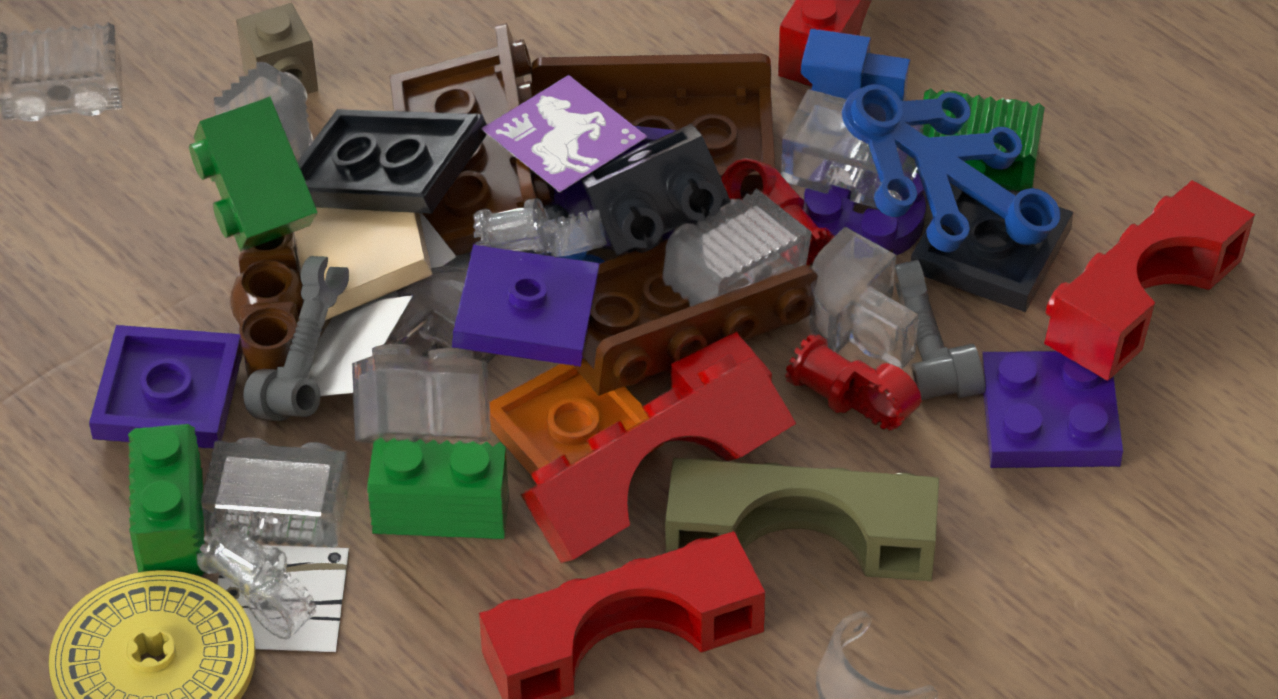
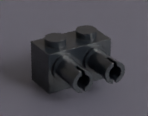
[580,123,731,255]

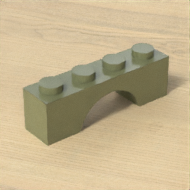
[665,458,939,581]

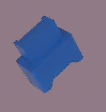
[798,29,910,143]

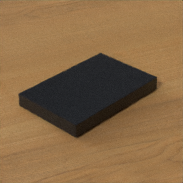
[297,109,487,214]

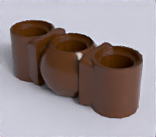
[230,232,304,378]

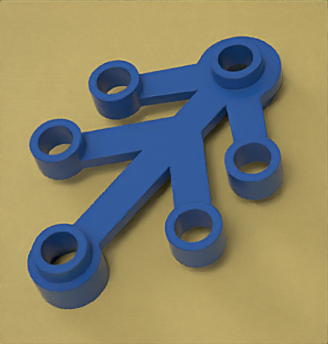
[842,84,1060,252]

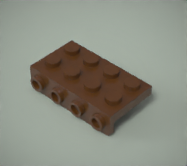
[389,23,554,256]
[531,53,775,195]
[574,214,818,396]

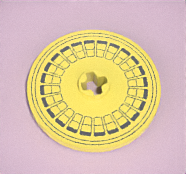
[49,570,256,699]

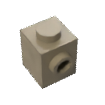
[236,2,318,105]

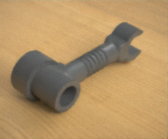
[243,256,349,421]
[893,260,985,401]

